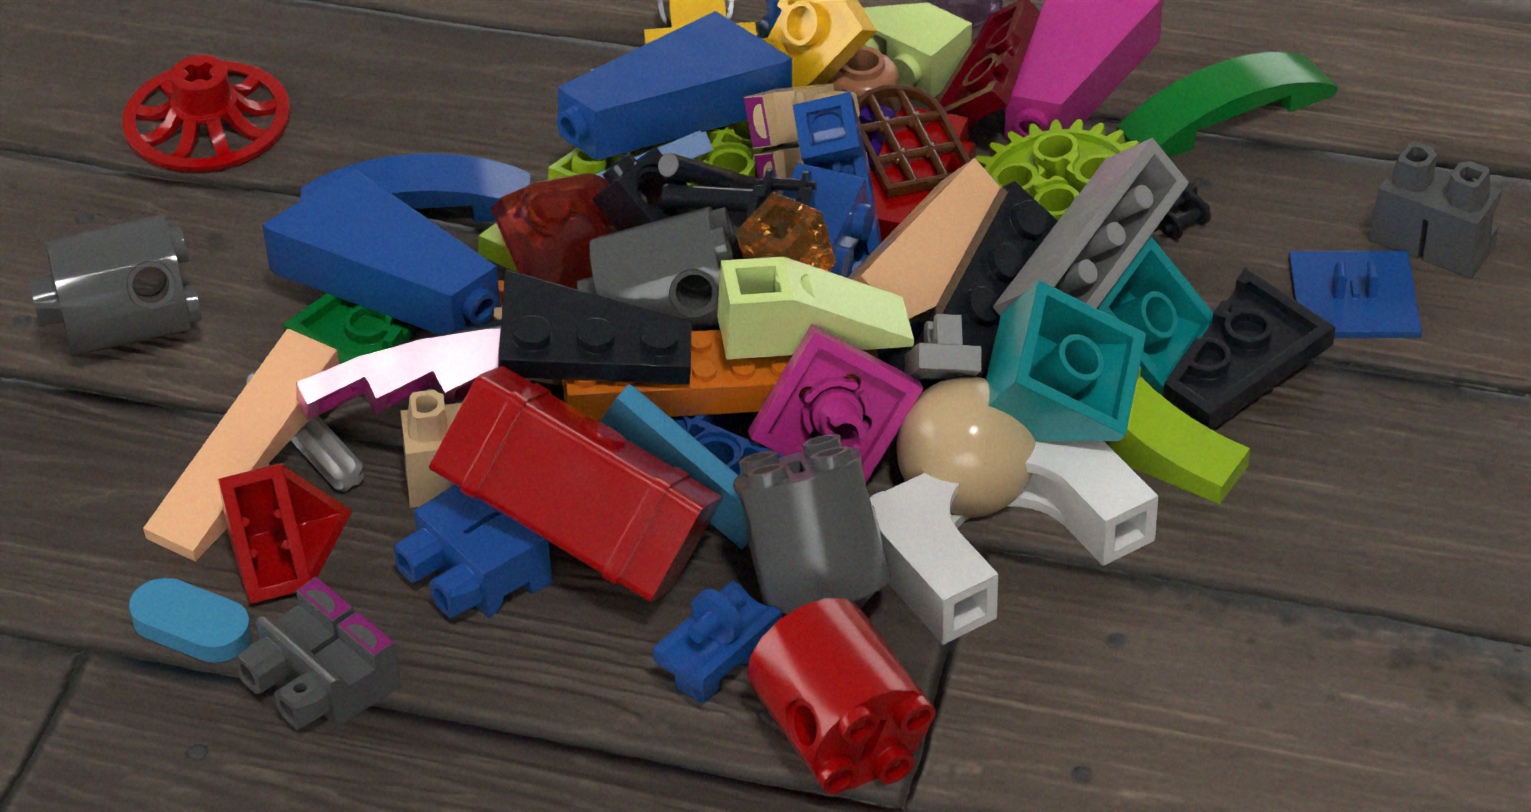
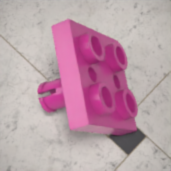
[748,324,924,482]

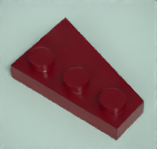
[936,0,1040,130]

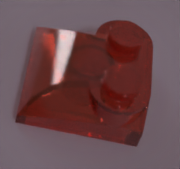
[490,173,618,290]

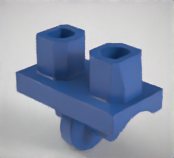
[653,580,782,703]

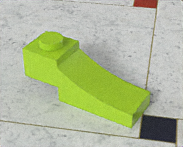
[1109,367,1250,504]

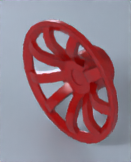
[122,55,291,172]

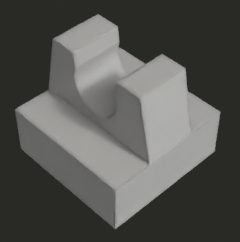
[904,314,981,381]

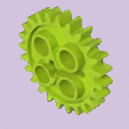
[975,119,1139,221]

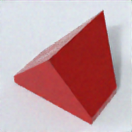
[218,463,353,604]

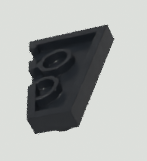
[1163,267,1336,430]
[498,270,692,385]

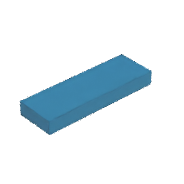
[600,384,748,549]

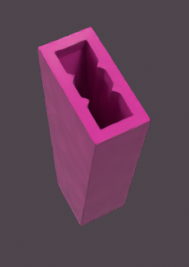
[1004,0,1163,139]

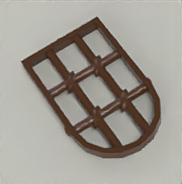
[857,84,970,198]

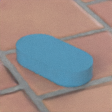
[129,578,252,663]

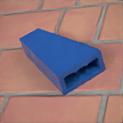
[557,11,792,160]
[262,168,501,334]

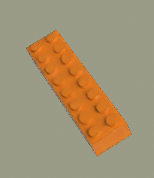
[562,330,878,421]

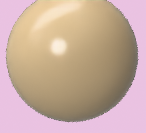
[896,376,1036,518]

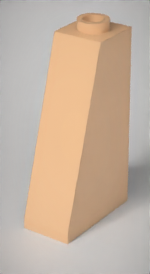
[848,158,1001,324]

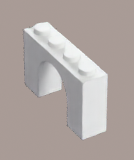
[870,441,1158,645]

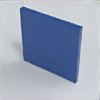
[1289,251,1422,338]

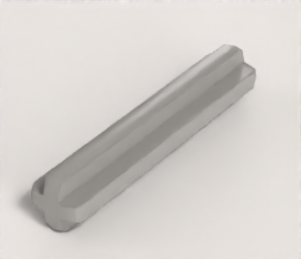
[246,372,364,492]

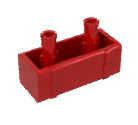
[429,366,723,603]

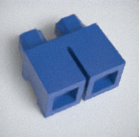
[394,485,553,619]

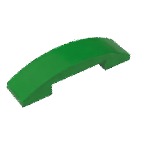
[1116,51,1337,158]

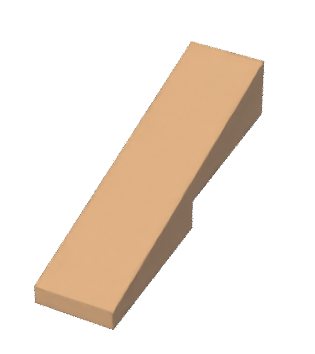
[143,328,340,562]

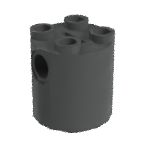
[577,206,735,331]
[29,214,202,356]
[733,434,891,616]

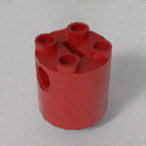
[747,598,936,795]

